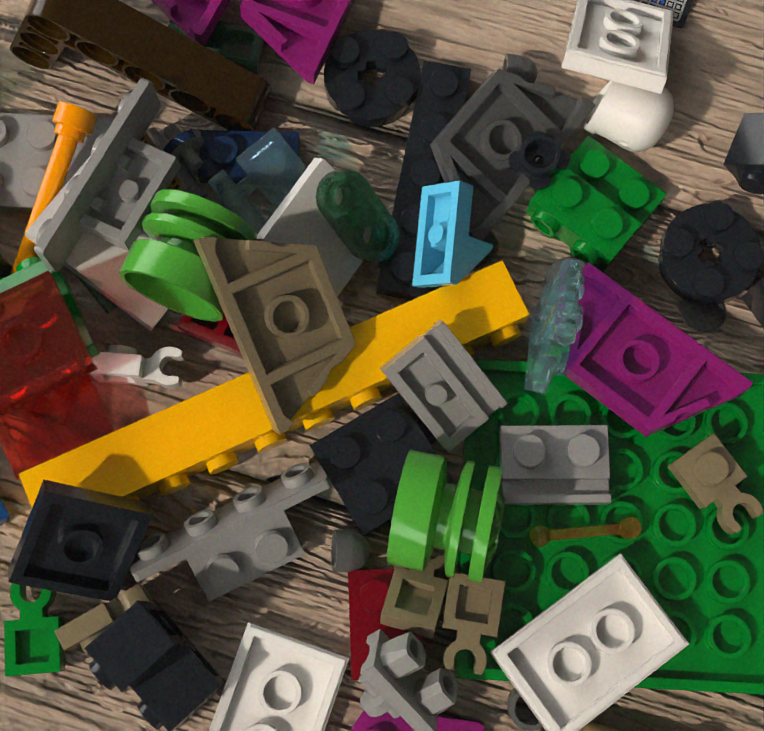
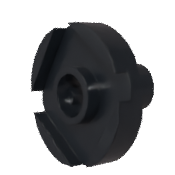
[324,30,421,127]
[658,202,764,305]

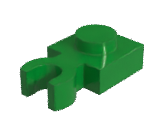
[4,583,65,677]

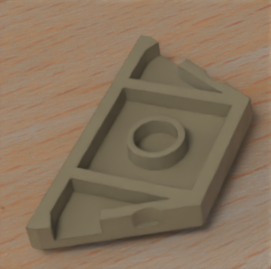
[193,237,356,434]

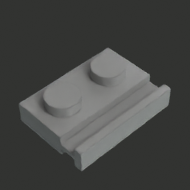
[379,320,508,452]
[499,425,611,505]

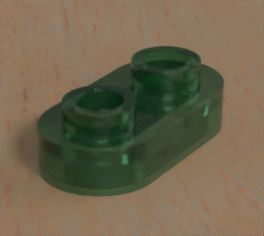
[316,170,399,262]

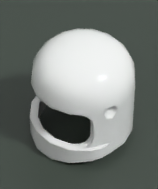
[583,81,674,152]

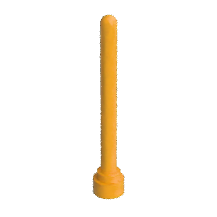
[10,101,98,275]

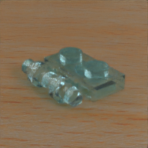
[208,127,307,235]
[524,259,585,394]

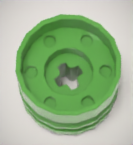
[119,189,257,322]
[387,450,506,584]

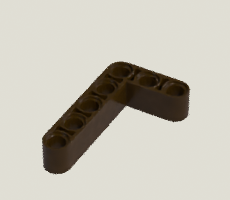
[10,0,272,132]

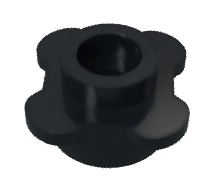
[509,131,570,190]

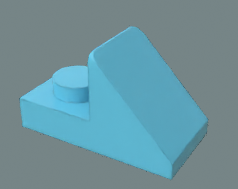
[412,180,493,288]

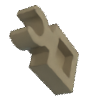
[667,433,763,534]
[380,549,448,638]
[441,573,505,675]
[54,583,155,654]

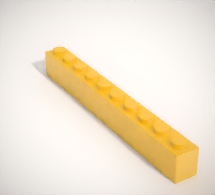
[19,260,530,507]

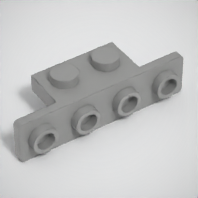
[34,78,180,272]
[131,461,331,602]

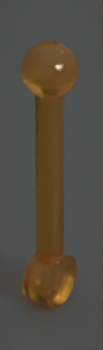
[530,517,641,547]

